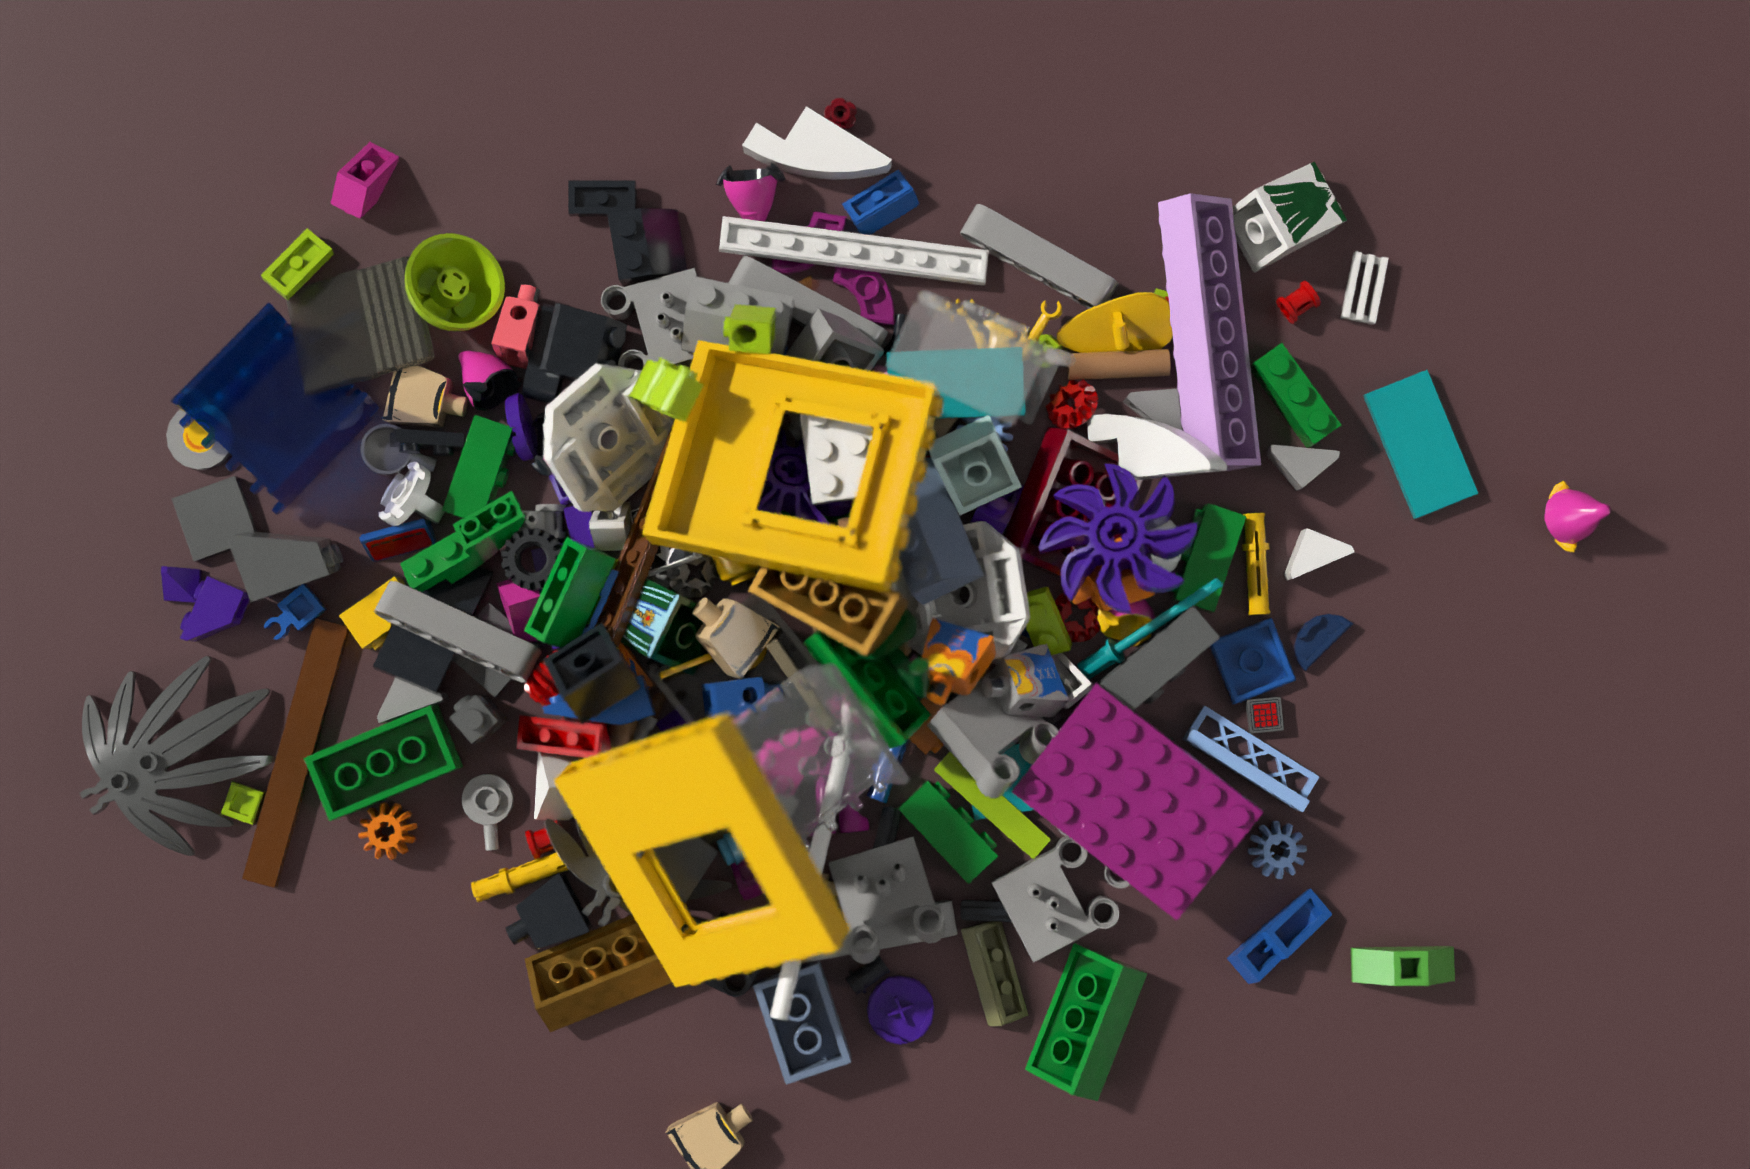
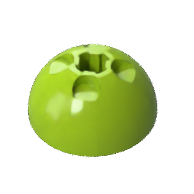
[404,233,505,331]

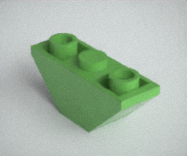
[1351,946,1455,986]

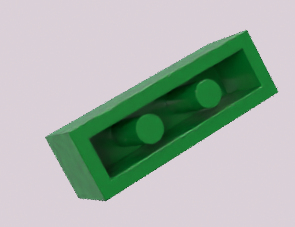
[1250,343,1341,448]
[442,415,516,518]
[1170,503,1246,613]
[524,537,616,648]
[898,780,998,884]

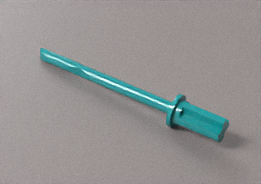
[1077,578,1223,680]

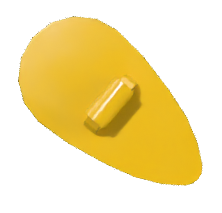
[1056,292,1173,353]

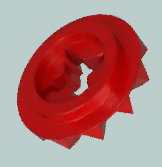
[1045,379,1098,429]
[1054,592,1101,642]

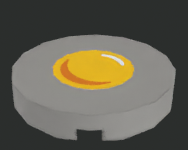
[166,403,236,471]

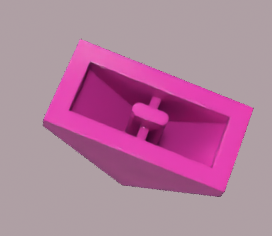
[496,579,540,643]

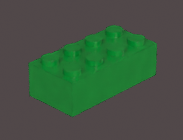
[304,705,463,821]

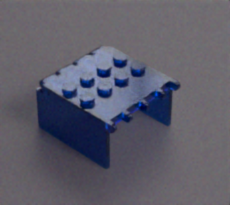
[171,302,380,515]

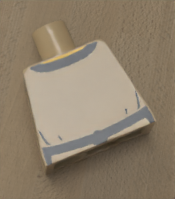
[382,359,468,427]
[693,598,780,679]
[666,1102,753,1169]

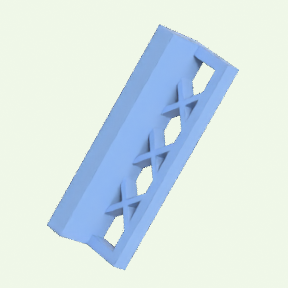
[1182,705,1319,812]

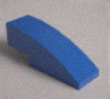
[1227,888,1333,984]

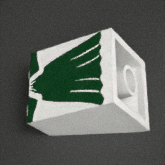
[1232,161,1347,273]

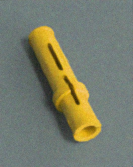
[1242,513,1270,615]
[471,853,569,903]

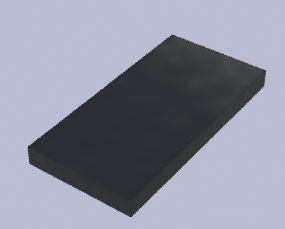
[373,567,493,695]

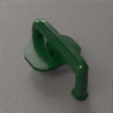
[852,608,930,698]

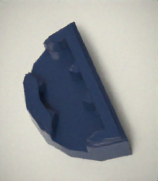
[1294,614,1353,671]

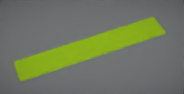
[934,752,1050,859]

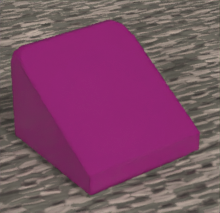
[730,859,766,900]

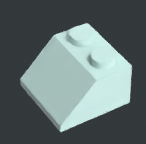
[929,415,1022,515]

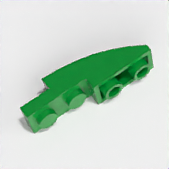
[400,491,526,593]

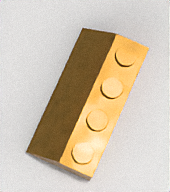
[749,567,909,656]
[525,915,672,1033]

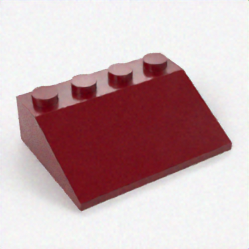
[1004,427,1142,578]

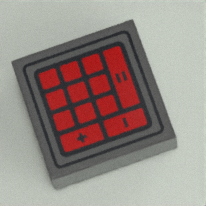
[1245,697,1284,734]

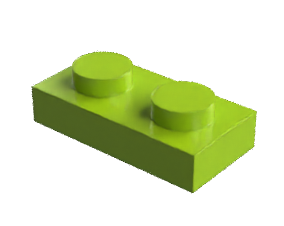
[261,228,334,301]
[1025,586,1072,655]

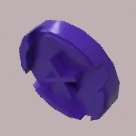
[505,393,538,461]
[867,975,934,1044]

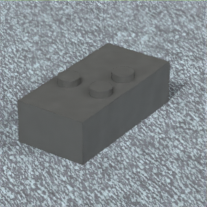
[1084,606,1220,710]

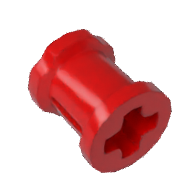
[1276,280,1321,324]
[525,820,563,859]

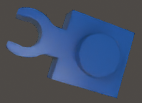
[264,584,327,640]

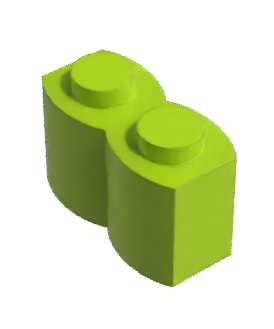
[629,357,704,422]

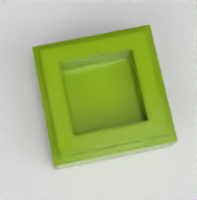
[221,782,266,825]

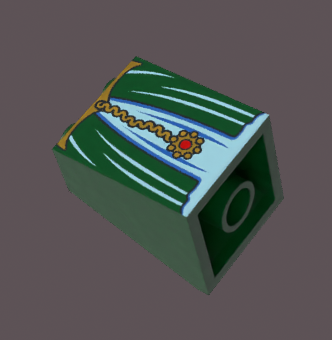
[621,578,705,676]

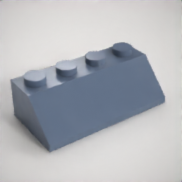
[898,457,984,605]

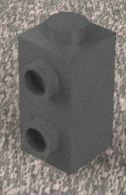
[450,695,509,744]

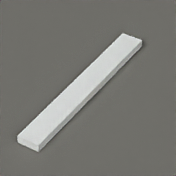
[719,216,989,286]

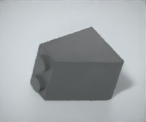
[227,532,343,602]

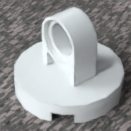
[379,462,445,526]

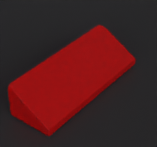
[516,715,612,758]

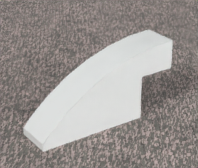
[742,107,892,180]
[1087,414,1227,481]

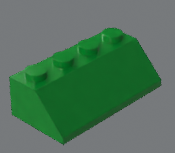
[803,630,931,749]
[1025,943,1147,1101]

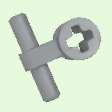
[517,504,566,540]

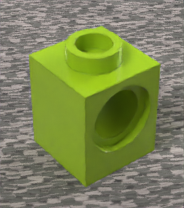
[723,304,776,354]

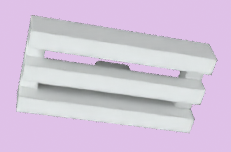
[1341,251,1388,325]

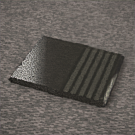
[286,256,435,395]

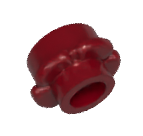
[824,98,857,130]

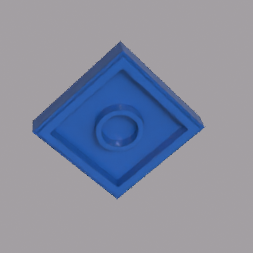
[1209,617,1296,705]

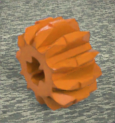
[358,802,418,860]

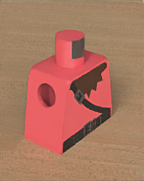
[491,285,541,369]

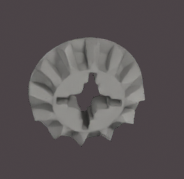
[666,554,719,598]

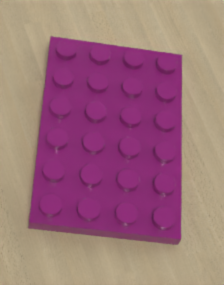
[1012,682,1263,920]

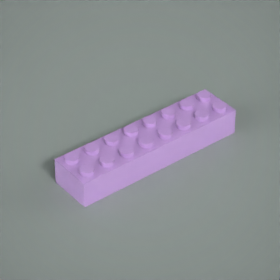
[1158,193,1261,471]

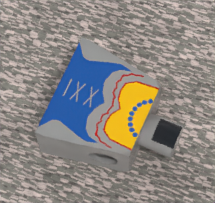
[982,644,1069,717]

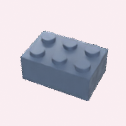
[753,960,852,1084]

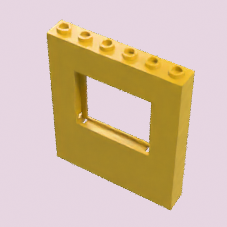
[642,340,944,593]
[553,713,851,987]

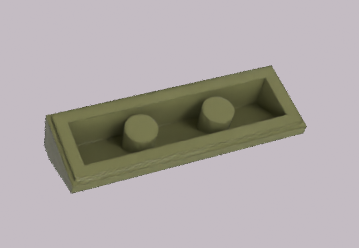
[961,921,1029,1026]

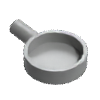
[361,424,437,475]
[462,774,514,851]

